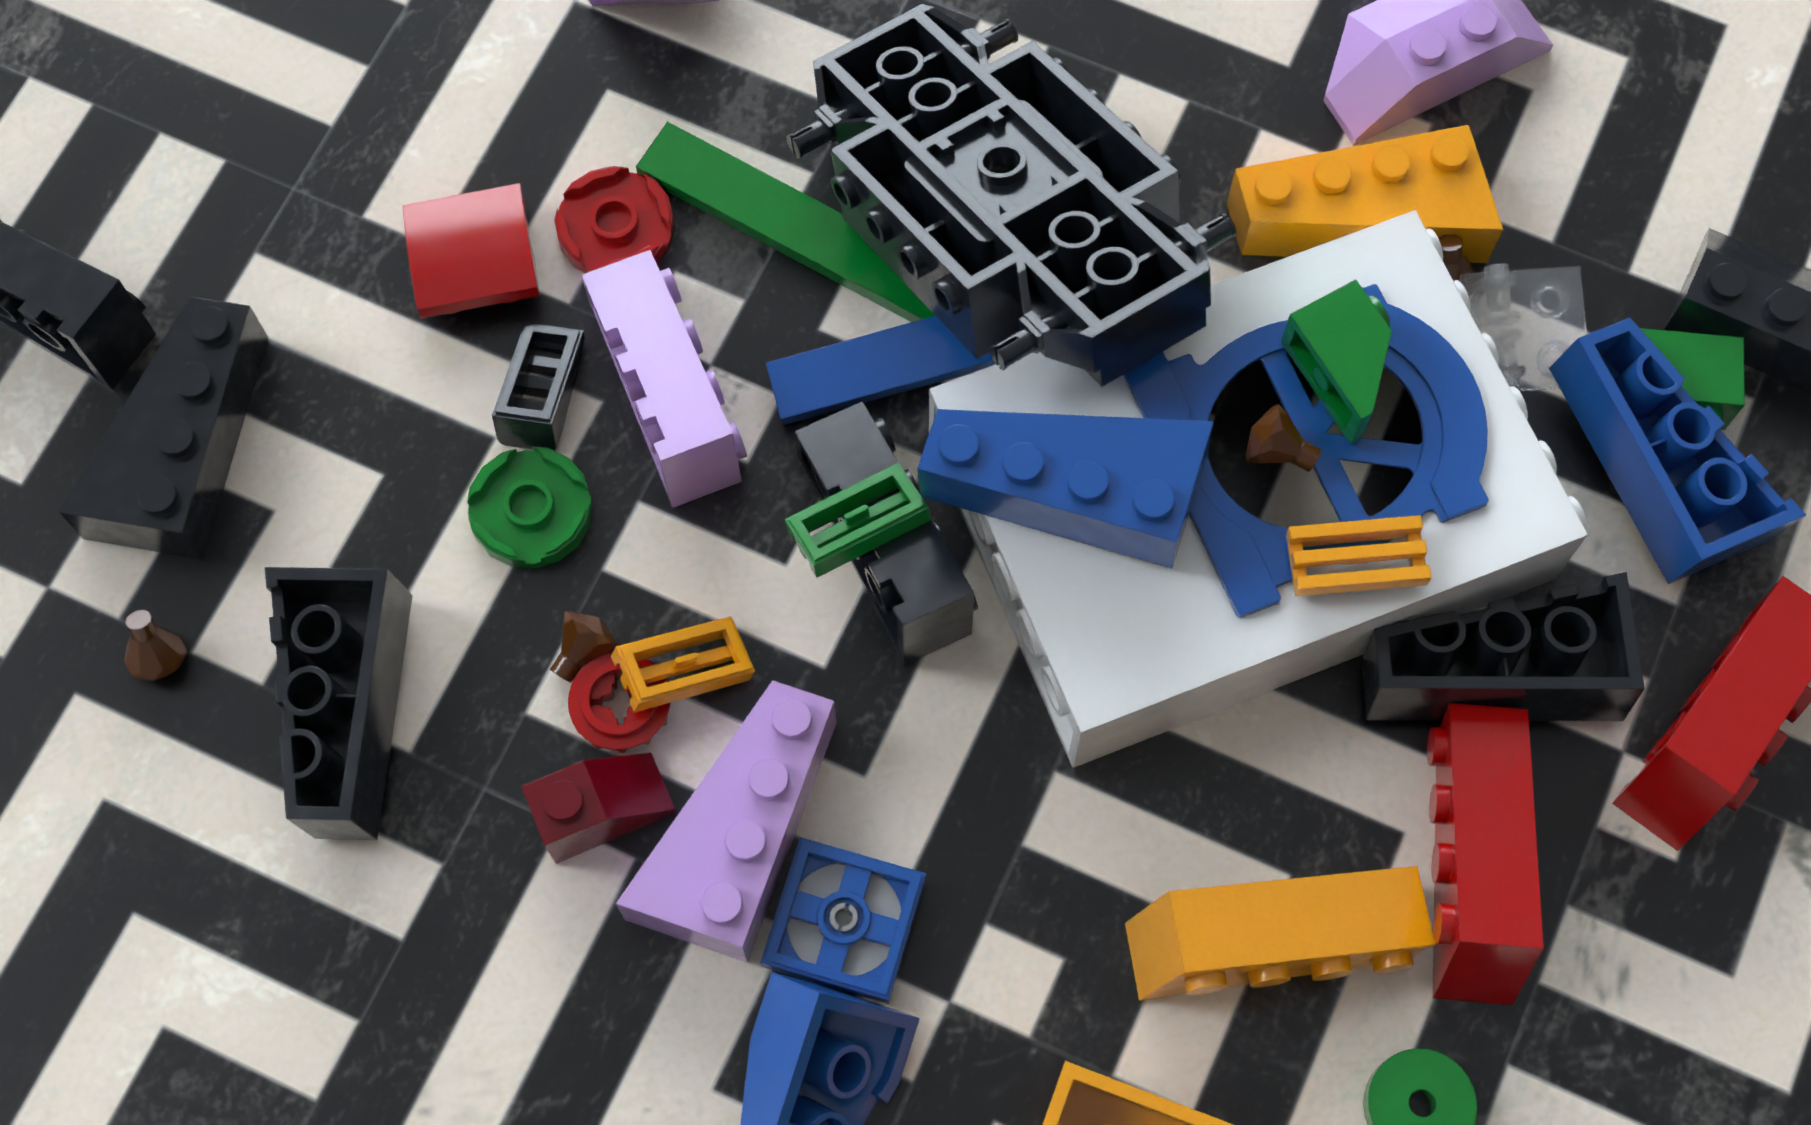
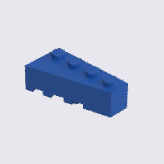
[917,409,1214,569]

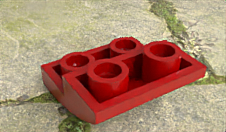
[402,183,540,319]

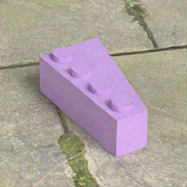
[582,250,747,508]
[616,680,837,963]

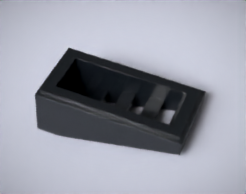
[492,322,585,451]

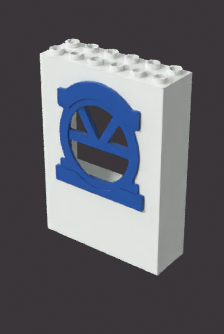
[929,210,1588,768]

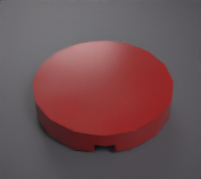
[554,166,675,274]

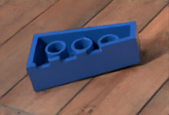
[1549,318,1806,584]

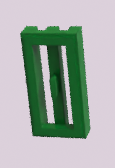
[785,462,931,578]

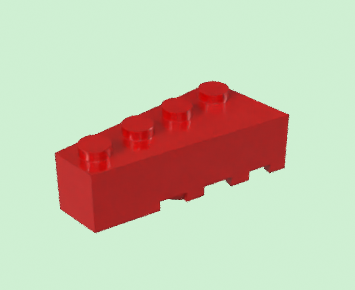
[1427,703,1544,1005]

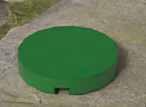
[467,447,593,568]

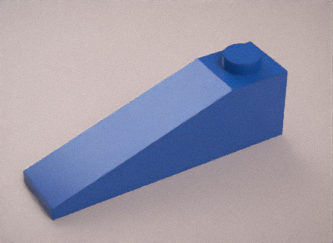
[740,972,920,1125]

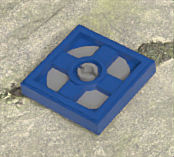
[760,837,926,1004]

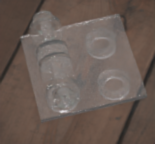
[1459,264,1587,391]

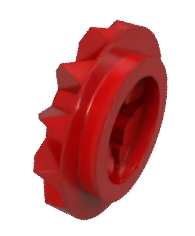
[568,652,670,754]

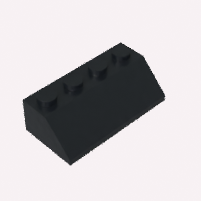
[1664,228,1811,393]

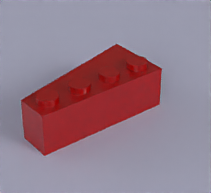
[1612,576,1811,851]

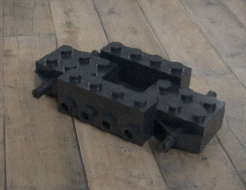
[786,4,1237,387]

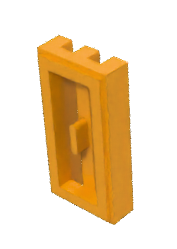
[1286,515,1432,597]
[611,616,755,713]

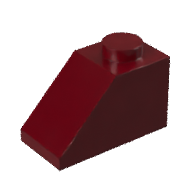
[521,752,676,864]

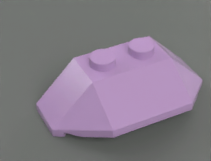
[1323,0,1553,146]

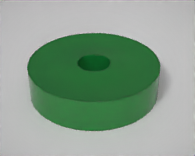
[1363,1048,1477,1125]

